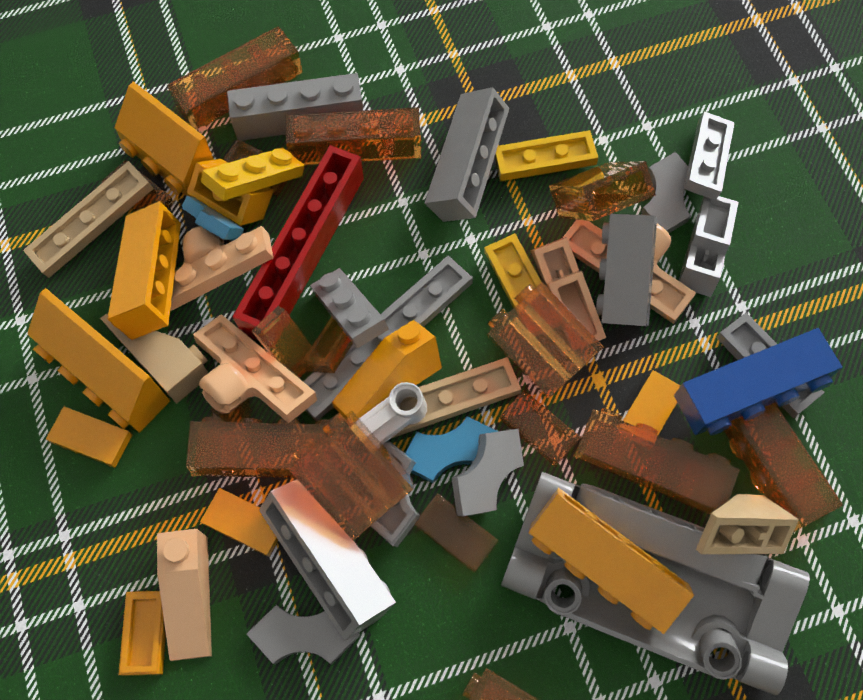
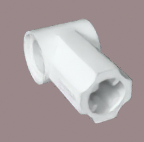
[352,382,427,451]

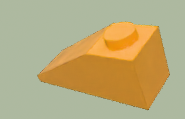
[332,320,442,425]

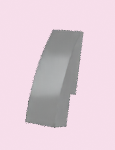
[679,196,738,297]

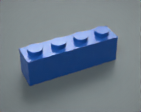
[674,328,842,436]

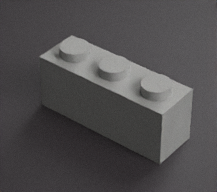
[596,214,657,326]

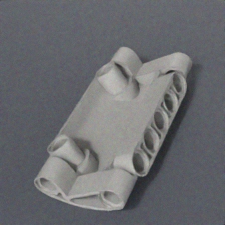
[501,472,810,696]

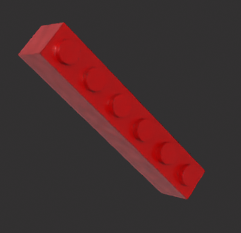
[232,145,364,347]

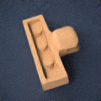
[563,216,696,324]
[170,226,273,311]
[193,314,317,423]

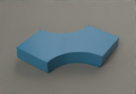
[182,196,244,240]
[405,416,498,483]

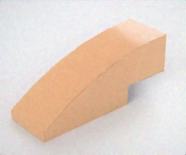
[530,237,606,350]

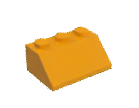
[114,81,214,196]

